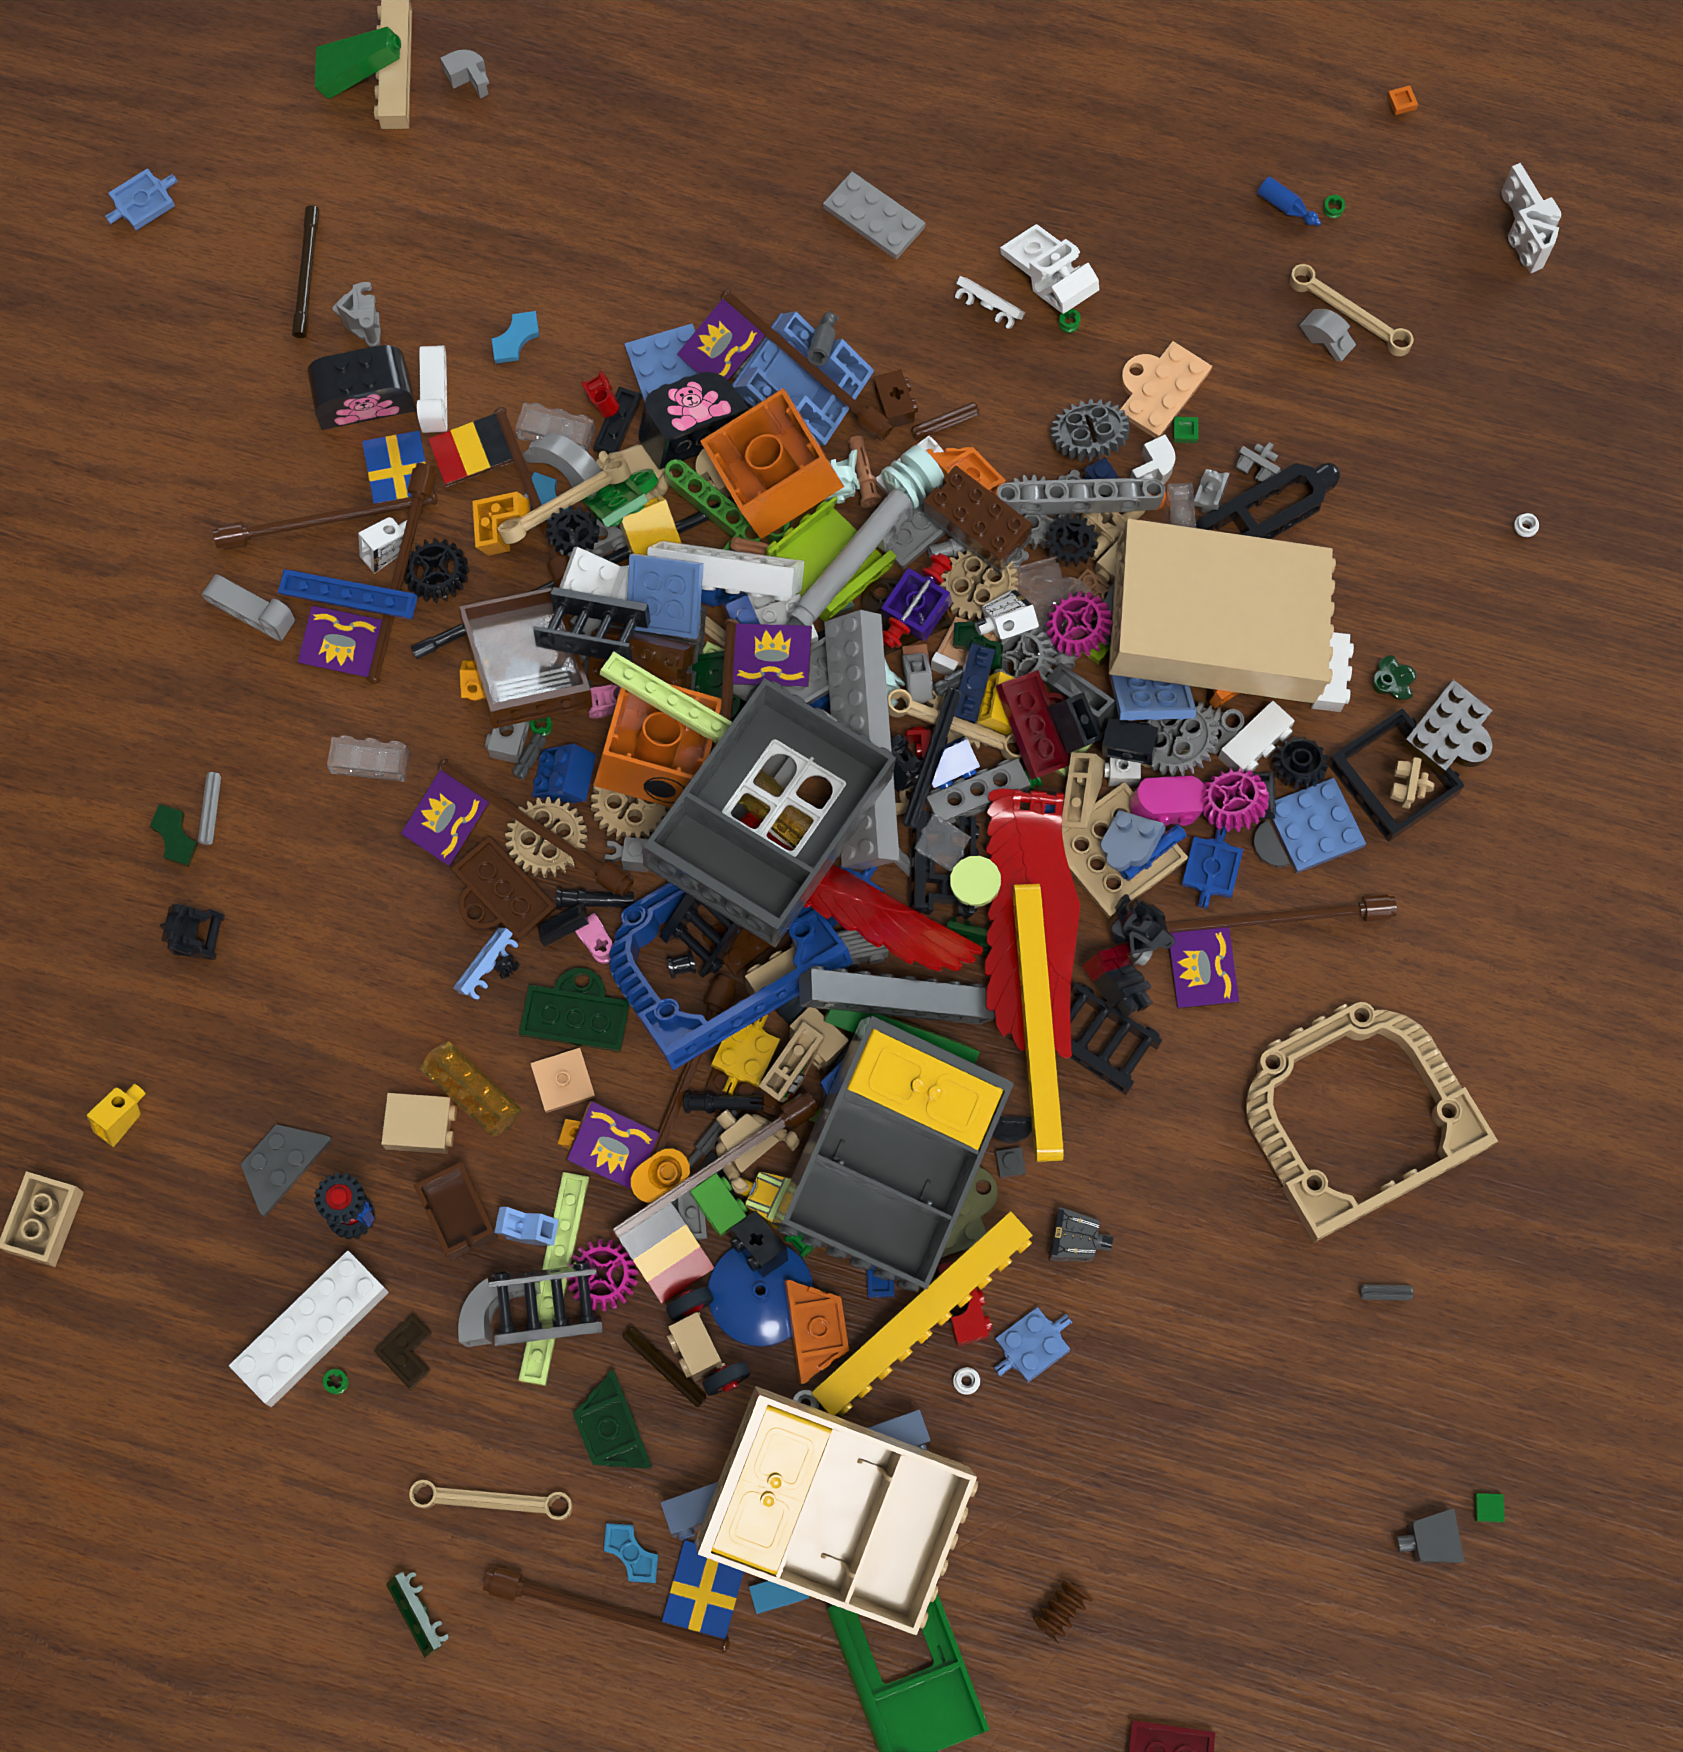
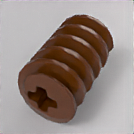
[1034,1581,1093,1644]

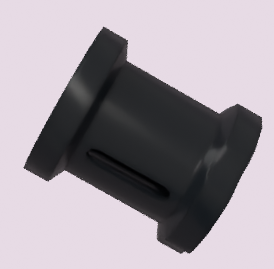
[667,951,696,979]

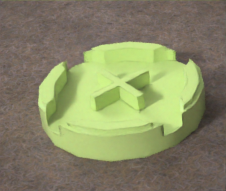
[950,856,1001,907]

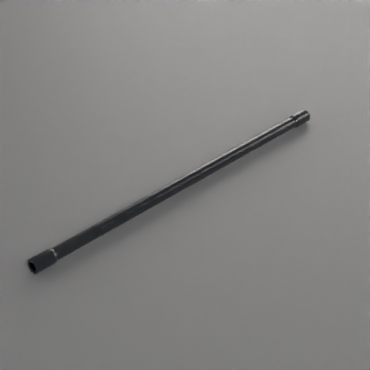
[410,496,737,659]

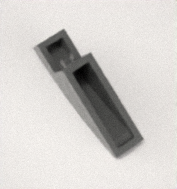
[1045,663,1119,741]

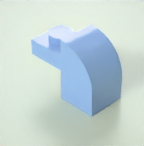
[494,1207,559,1246]

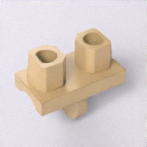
[1390,757,1434,809]

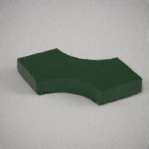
[953,621,1003,669]
[149,804,198,867]

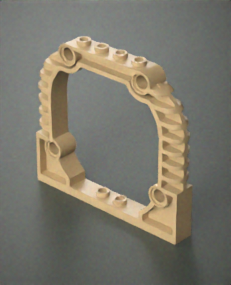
[1246,1002,1498,1243]

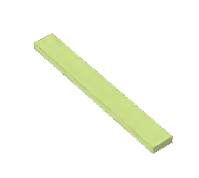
[519,1172,589,1386]

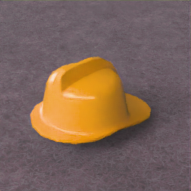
[631,1149,690,1203]

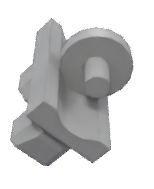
[1236,442,1281,483]
[1194,469,1230,514]

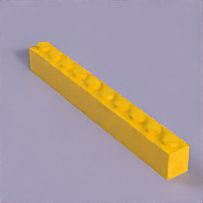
[812,1211,1033,1417]

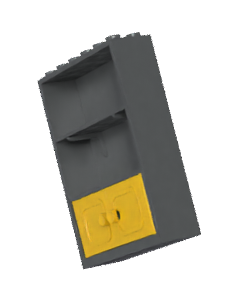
[772,1016,1014,1292]

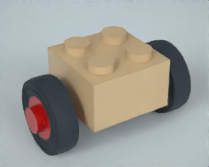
[666,1287,750,1396]

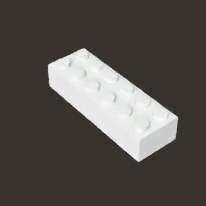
[647,541,804,601]
[229,1251,389,1407]

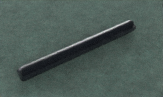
[903,688,961,829]

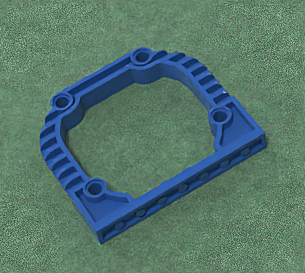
[609,882,853,1070]

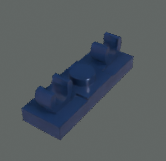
[954,643,995,723]

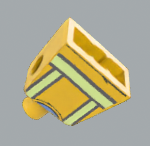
[740,1172,791,1230]

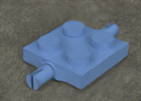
[105,168,178,231]
[993,1307,1072,1383]

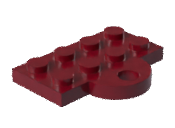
[995,670,1071,780]

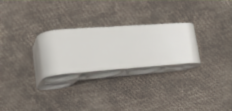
[417,345,447,433]

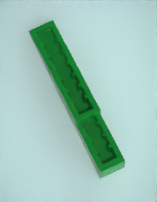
[823,1009,980,1064]

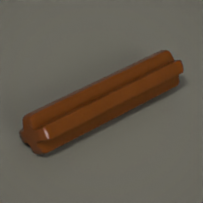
[911,402,979,440]

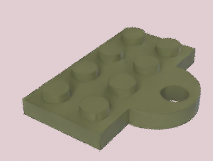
[940,1167,997,1259]

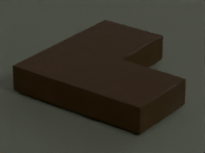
[374,1314,432,1390]

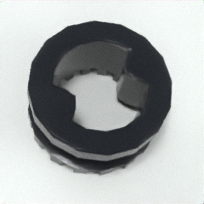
[494,955,520,979]

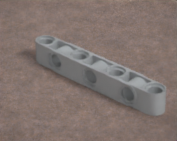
[996,478,1165,515]

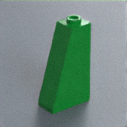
[315,26,401,99]

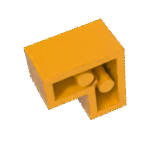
[472,491,530,556]

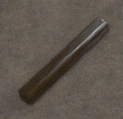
[623,1327,707,1407]

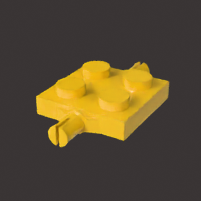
[711,1015,780,1095]

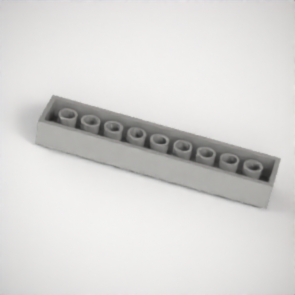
[824,610,900,870]

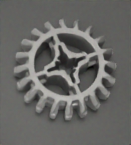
[993,628,1057,682]

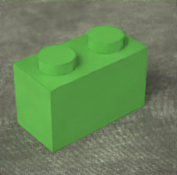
[690,1173,748,1238]

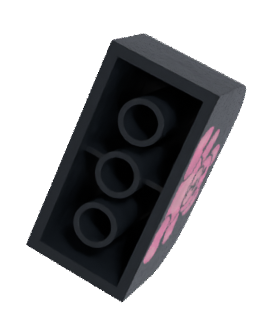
[307,345,416,430]
[638,372,749,470]

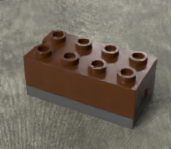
[924,465,1032,574]
[587,624,699,691]

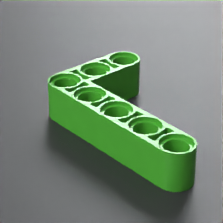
[664,459,761,550]

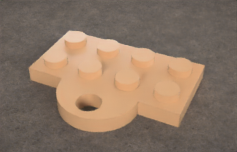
[1120,341,1212,439]

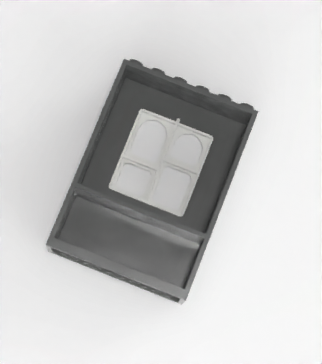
[643,678,896,948]

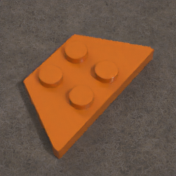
[925,447,1005,495]
[784,1280,849,1384]

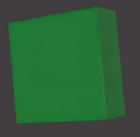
[1173,417,1198,443]
[1474,1493,1505,1523]

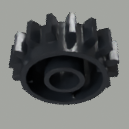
[1272,737,1328,790]

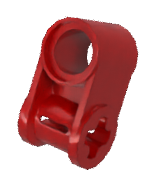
[581,370,619,417]

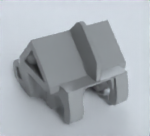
[332,282,381,347]

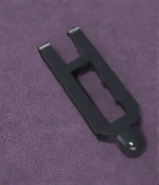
[1194,463,1340,539]

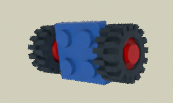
[314,1173,375,1239]

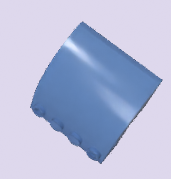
[732,311,874,445]

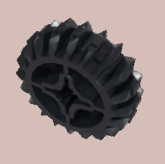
[404,538,469,604]

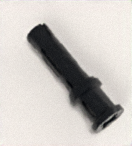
[557,887,634,910]
[684,1090,764,1114]

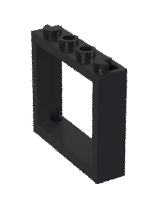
[1328,708,1465,842]

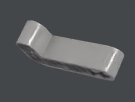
[201,574,295,641]

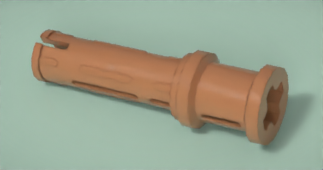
[848,436,882,508]

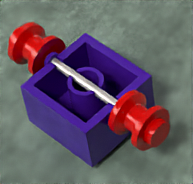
[881,553,952,649]

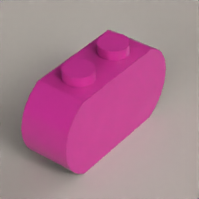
[1130,776,1208,826]

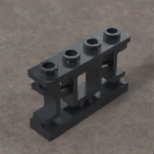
[909,810,979,919]

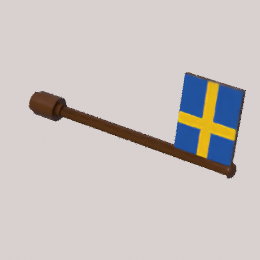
[213,431,438,550]
[483,1540,744,1653]

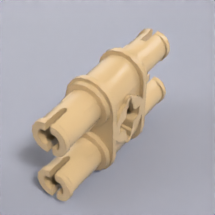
[1074,496,1145,561]

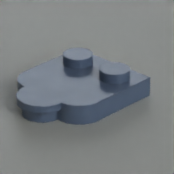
[1101,810,1166,871]

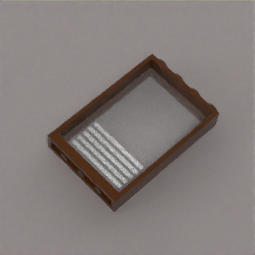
[459,587,592,729]

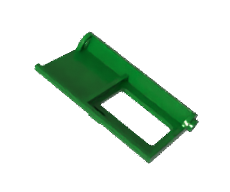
[827,1592,990,1752]

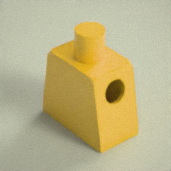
[87,1084,146,1147]

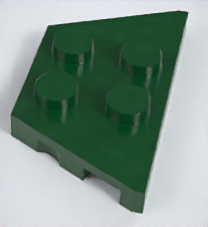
[573,1370,653,1469]

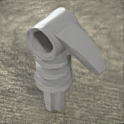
[1195,701,1244,755]

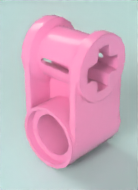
[588,684,621,718]
[575,913,613,964]

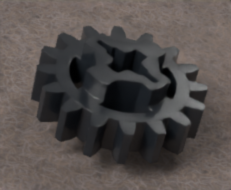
[546,505,600,556]
[1045,514,1099,567]

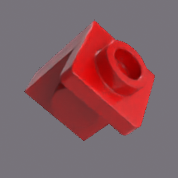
[905,727,931,760]

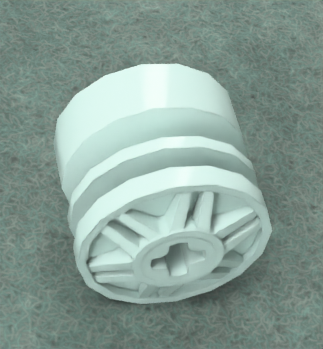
[881,445,945,511]

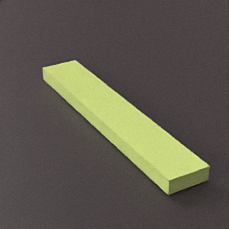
[600,652,732,744]

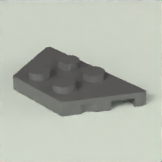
[241,1125,333,1217]

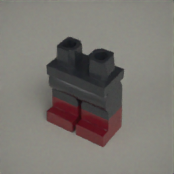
[1082,943,1153,1017]

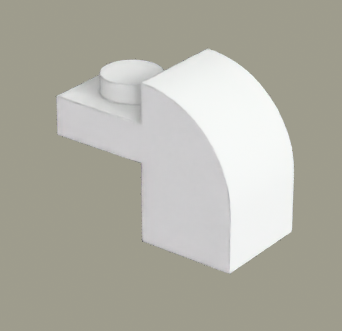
[1130,435,1175,484]

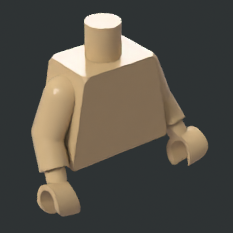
[596,444,673,500]
[716,1109,800,1194]

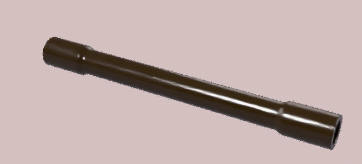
[292,205,320,338]

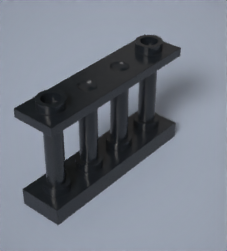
[533,587,651,662]
[659,893,744,978]
[1070,983,1162,1095]
[488,1261,603,1346]

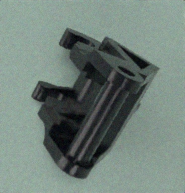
[891,734,923,792]
[1112,894,1175,954]
[160,904,225,960]

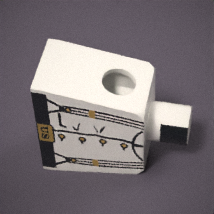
[359,517,407,574]
[975,589,1039,639]

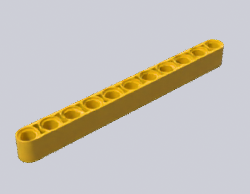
[1013,884,1064,1162]

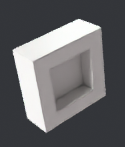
[931,652,958,676]

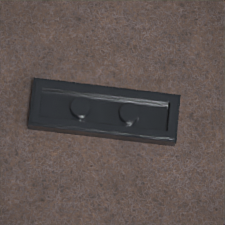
[593,386,642,455]

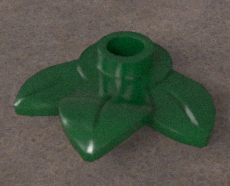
[1372,655,1417,700]

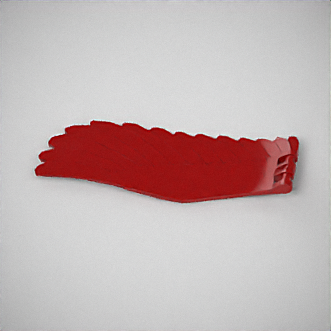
[985,788,1080,1059]
[739,810,983,972]

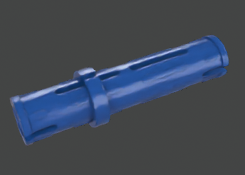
[1119,824,1186,881]

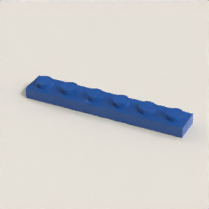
[278,569,418,620]

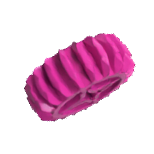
[1046,591,1113,658]
[1201,767,1269,833]
[566,1239,638,1312]

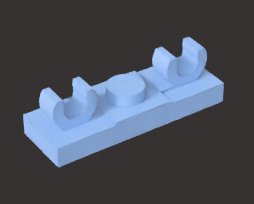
[453,927,518,999]

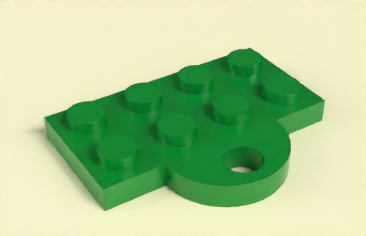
[581,469,658,528]

